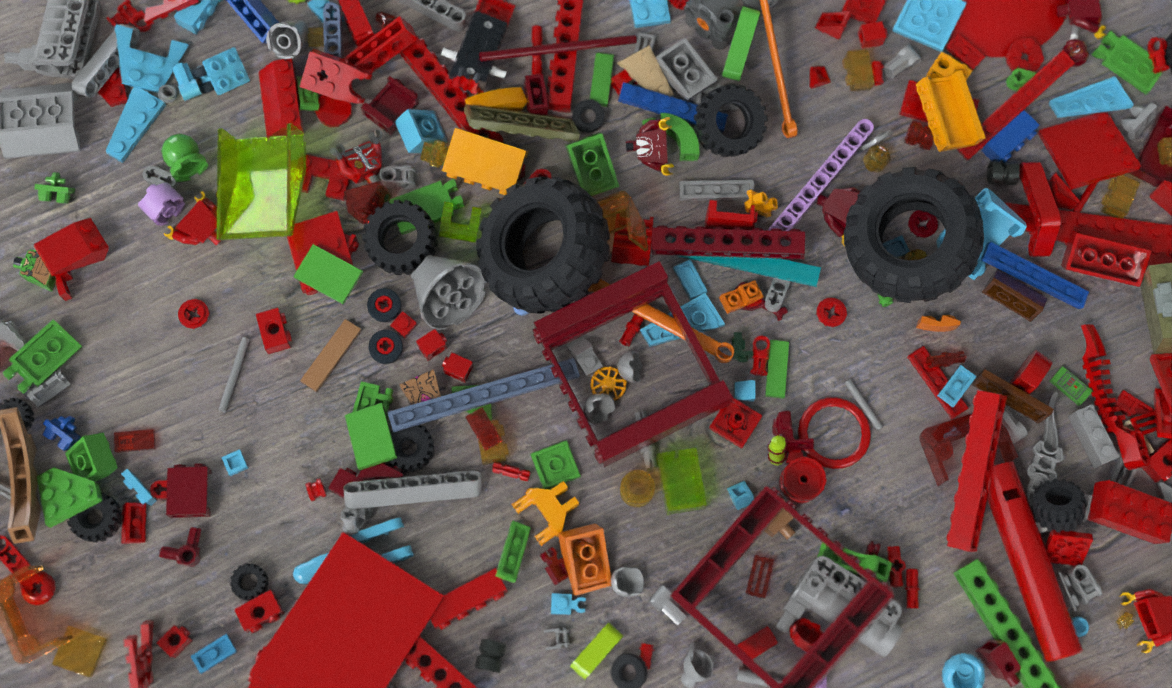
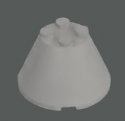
[411,255,487,330]

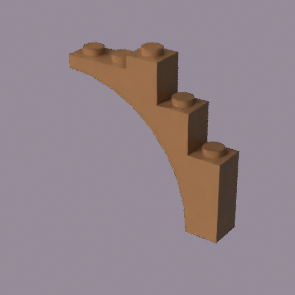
[0,407,41,544]

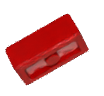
[121,502,147,544]

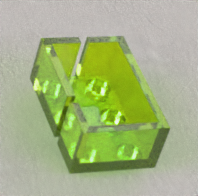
[656,447,707,515]

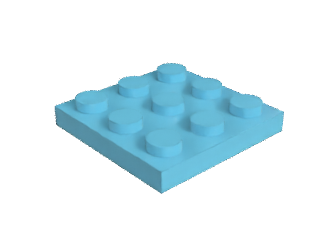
[892,0,966,52]

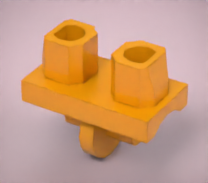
[745,190,778,218]

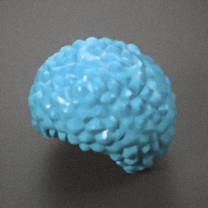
[942,653,985,688]

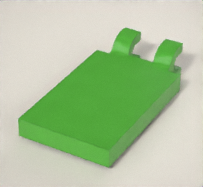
[1092,31,1163,95]
[388,179,465,235]
[3,319,82,394]

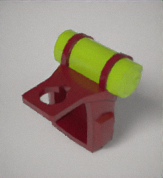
[767,411,814,466]

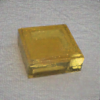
[308,27,324,47]

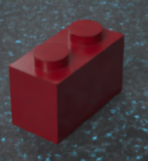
[523,74,549,115]

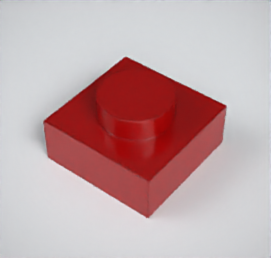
[390,311,417,339]

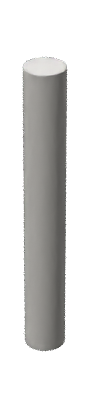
[844,379,883,431]

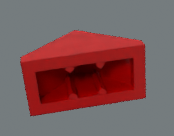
[815,12,851,40]

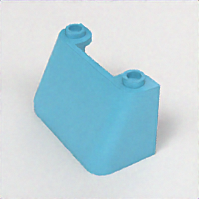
[936,188,1027,280]

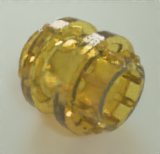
[620,470,655,508]

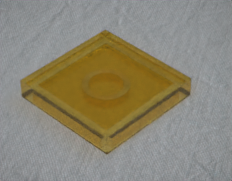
[52,625,107,678]

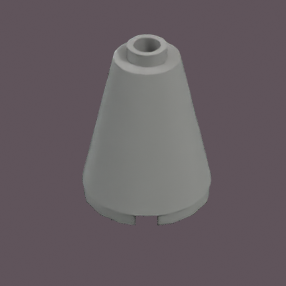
[266,20,309,59]

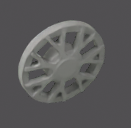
[861,129,893,150]

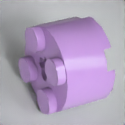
[138,182,185,226]

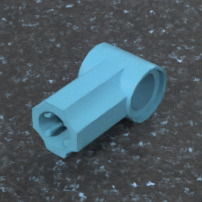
[172,62,202,101]

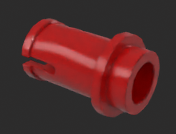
[869,61,884,86]
[639,643,655,670]

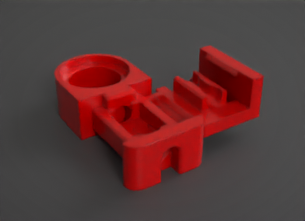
[106,0,152,32]

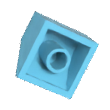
[395,109,448,153]

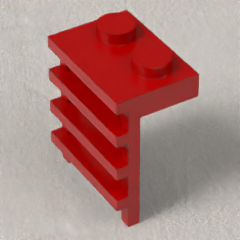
[611,213,654,266]

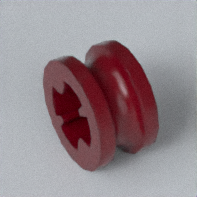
[865,540,881,556]

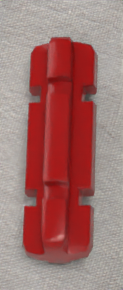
[492,462,531,481]

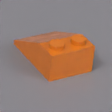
[558,524,611,596]

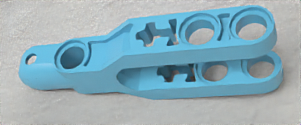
[293,518,414,585]

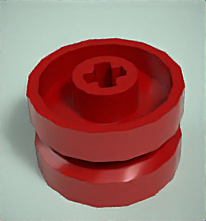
[779,457,826,504]

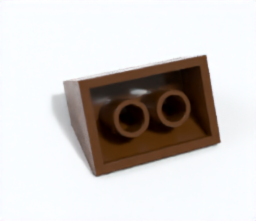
[982,269,1047,322]

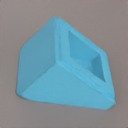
[734,380,755,402]
[727,481,754,510]

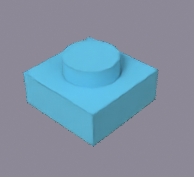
[221,449,248,476]

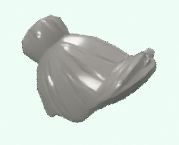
[681,642,716,688]

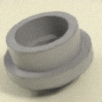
[158,85,177,103]

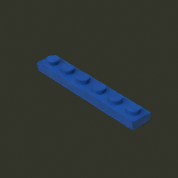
[618,82,728,133]
[981,242,1089,310]

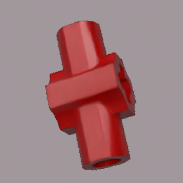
[887,546,906,588]

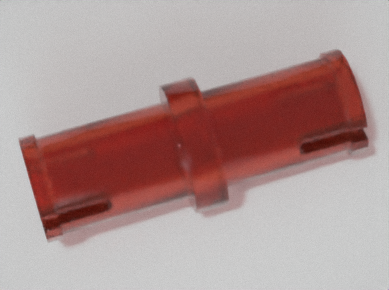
[926,351,966,368]

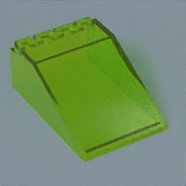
[217,123,306,241]

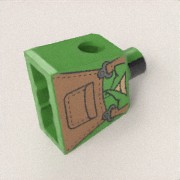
[13,250,56,292]

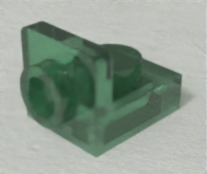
[732,332,753,362]

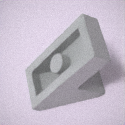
[566,336,603,378]

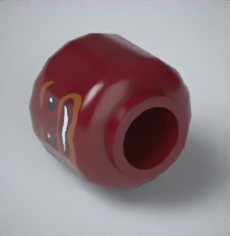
[1062,39,1089,67]

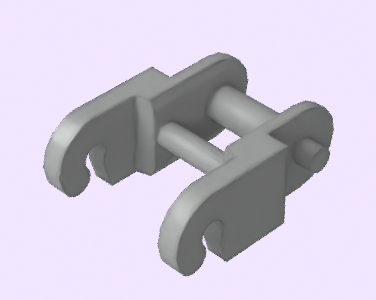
[544,628,572,650]

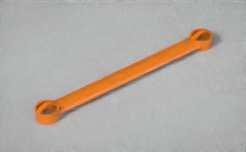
[759,0,797,138]
[588,279,734,363]

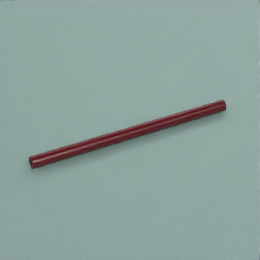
[479,35,637,62]

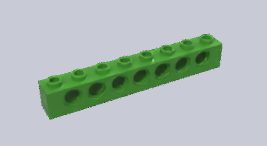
[953,559,1062,688]

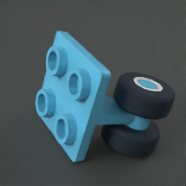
[191,47,250,95]

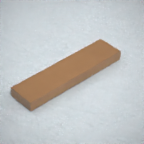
[300,319,362,392]

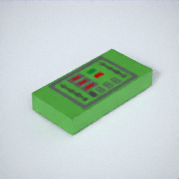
[1049,366,1093,406]

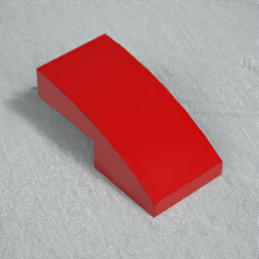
[55,271,73,301]

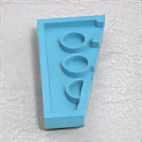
[1049,76,1133,118]
[106,87,166,163]
[640,293,725,347]

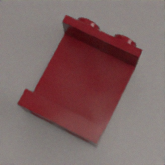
[166,464,212,518]

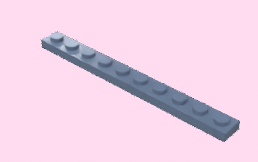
[388,358,580,432]

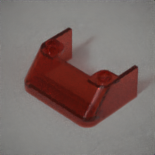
[919,413,1018,486]

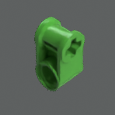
[1006,68,1037,91]

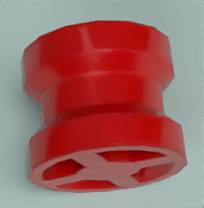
[305,478,327,502]

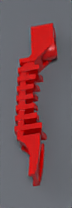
[1081,324,1150,470]

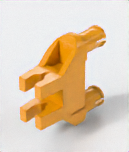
[511,481,579,546]

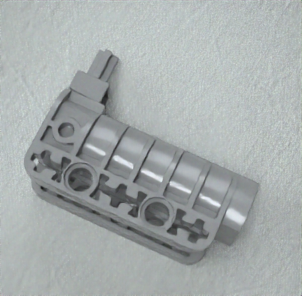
[4,0,101,79]
[776,556,904,657]

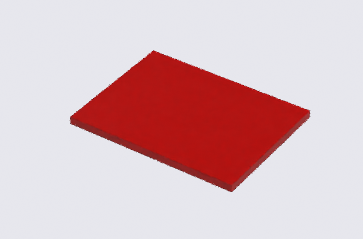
[250,532,445,688]

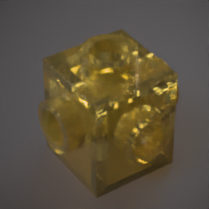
[420,140,449,168]

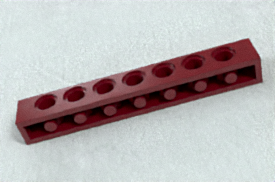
[651,225,805,259]

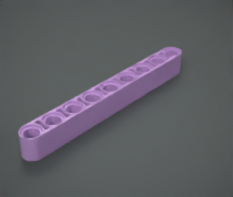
[765,119,874,245]

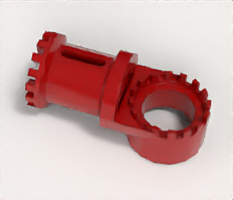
[1147,37,1169,74]
[750,335,770,376]

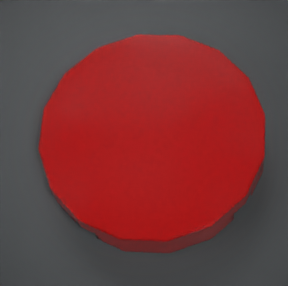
[315,95,352,128]

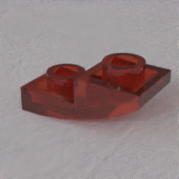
[465,407,502,451]

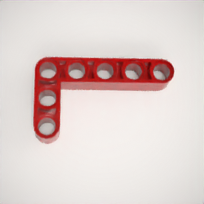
[1019,162,1061,257]

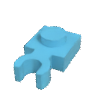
[551,593,586,615]

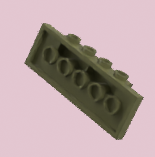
[464,104,580,142]

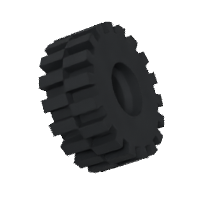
[389,425,434,473]
[67,491,122,543]

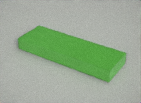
[590,53,614,107]
[765,340,789,399]
[495,520,531,583]

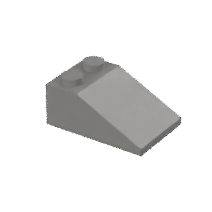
[656,38,718,100]

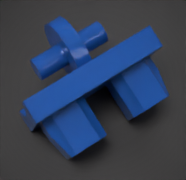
[43,416,81,451]

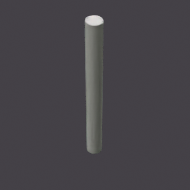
[218,337,250,412]

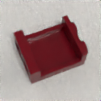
[361,76,419,135]

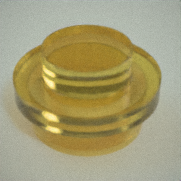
[1115,611,1135,630]

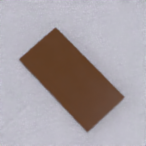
[972,369,1054,423]

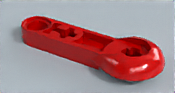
[0,535,56,606]

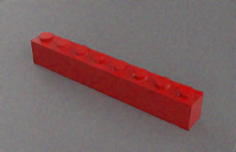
[946,390,1007,552]

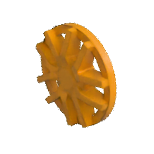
[590,366,626,401]

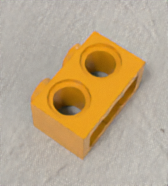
[926,52,972,81]

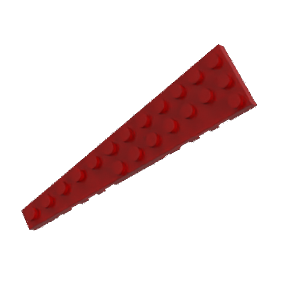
[1004,202,1172,268]

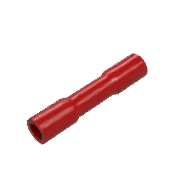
[531,25,542,75]

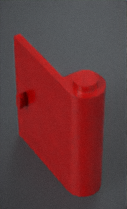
[285,211,354,295]

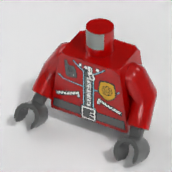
[330,129,383,188]

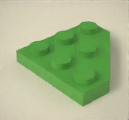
[37,467,102,528]

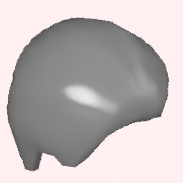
[617,350,643,384]
[583,393,615,424]
[611,566,645,597]

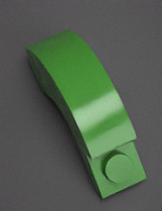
[642,113,699,161]
[817,542,892,582]

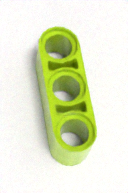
[570,622,624,680]

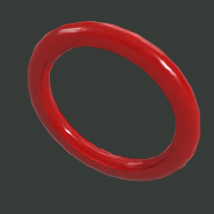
[798,397,871,469]

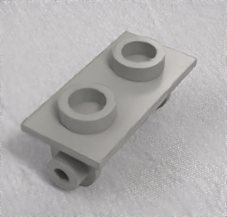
[27,370,71,407]
[1057,572,1080,613]

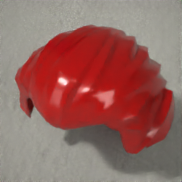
[790,618,823,652]

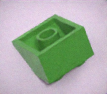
[65,433,117,482]

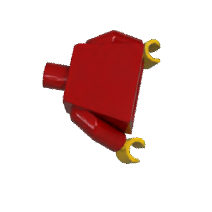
[163,191,224,246]
[1119,589,1172,653]

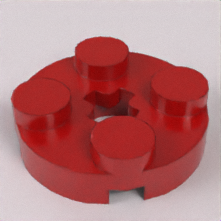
[1006,38,1044,72]

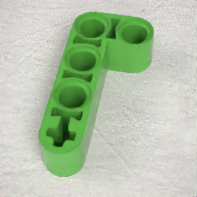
[722,6,761,82]

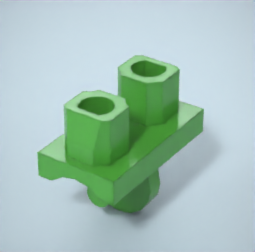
[34,172,75,204]

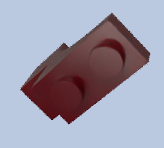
[328,462,405,499]

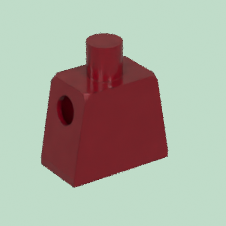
[975,639,1021,687]

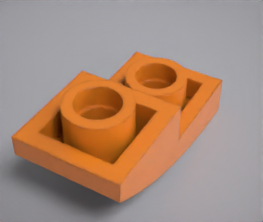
[719,280,764,314]
[916,315,961,332]

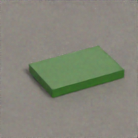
[293,244,363,305]
[345,403,397,470]

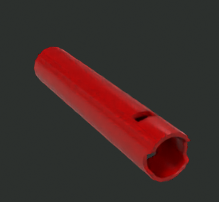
[987,461,1083,662]

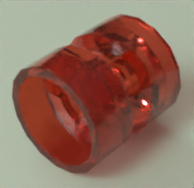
[904,120,934,151]

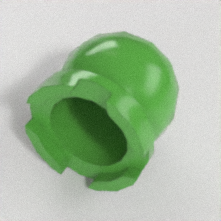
[161,133,208,182]

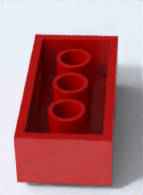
[1061,230,1152,287]
[1088,480,1172,544]

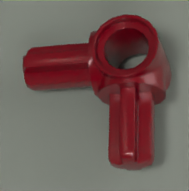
[159,527,202,567]

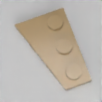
[618,45,674,97]

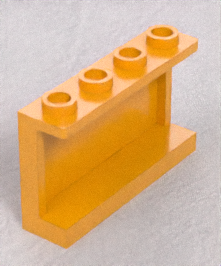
[916,70,985,152]
[442,128,529,195]

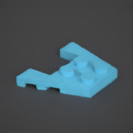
[115,24,188,93]

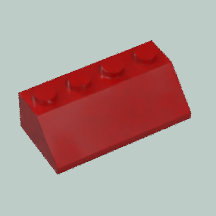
[258,59,304,139]

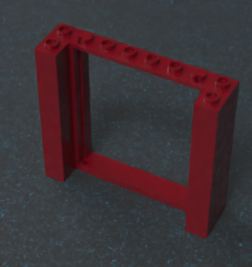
[532,261,733,468]
[670,485,894,688]

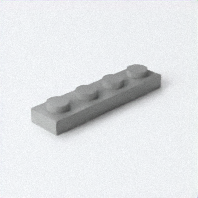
[679,180,754,201]

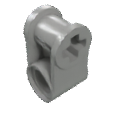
[380,166,416,189]
[340,507,373,535]
[1066,565,1103,605]

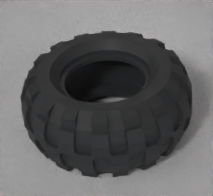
[844,167,984,303]
[476,177,610,314]

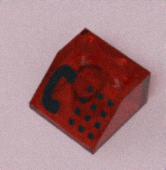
[344,181,392,224]

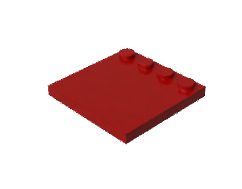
[1038,112,1141,190]

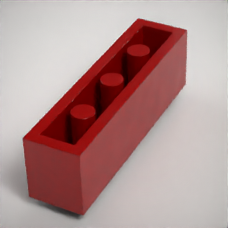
[430,568,507,630]

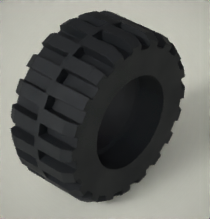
[693,84,768,157]
[362,199,438,275]

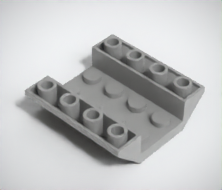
[0,83,80,159]

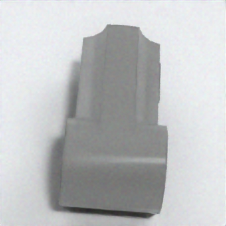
[884,45,921,79]
[1001,405,1028,446]
[648,585,689,626]

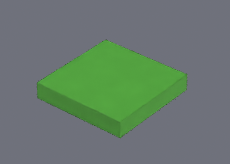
[530,440,581,489]

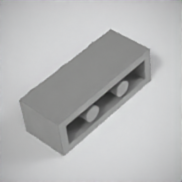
[1068,404,1119,469]

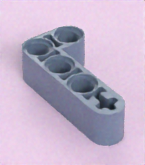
[321,2,343,77]

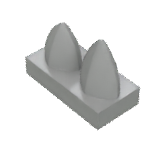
[1121,103,1157,141]

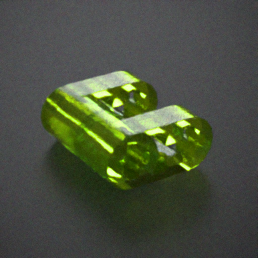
[438,201,482,243]

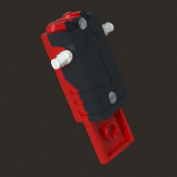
[441,0,516,94]

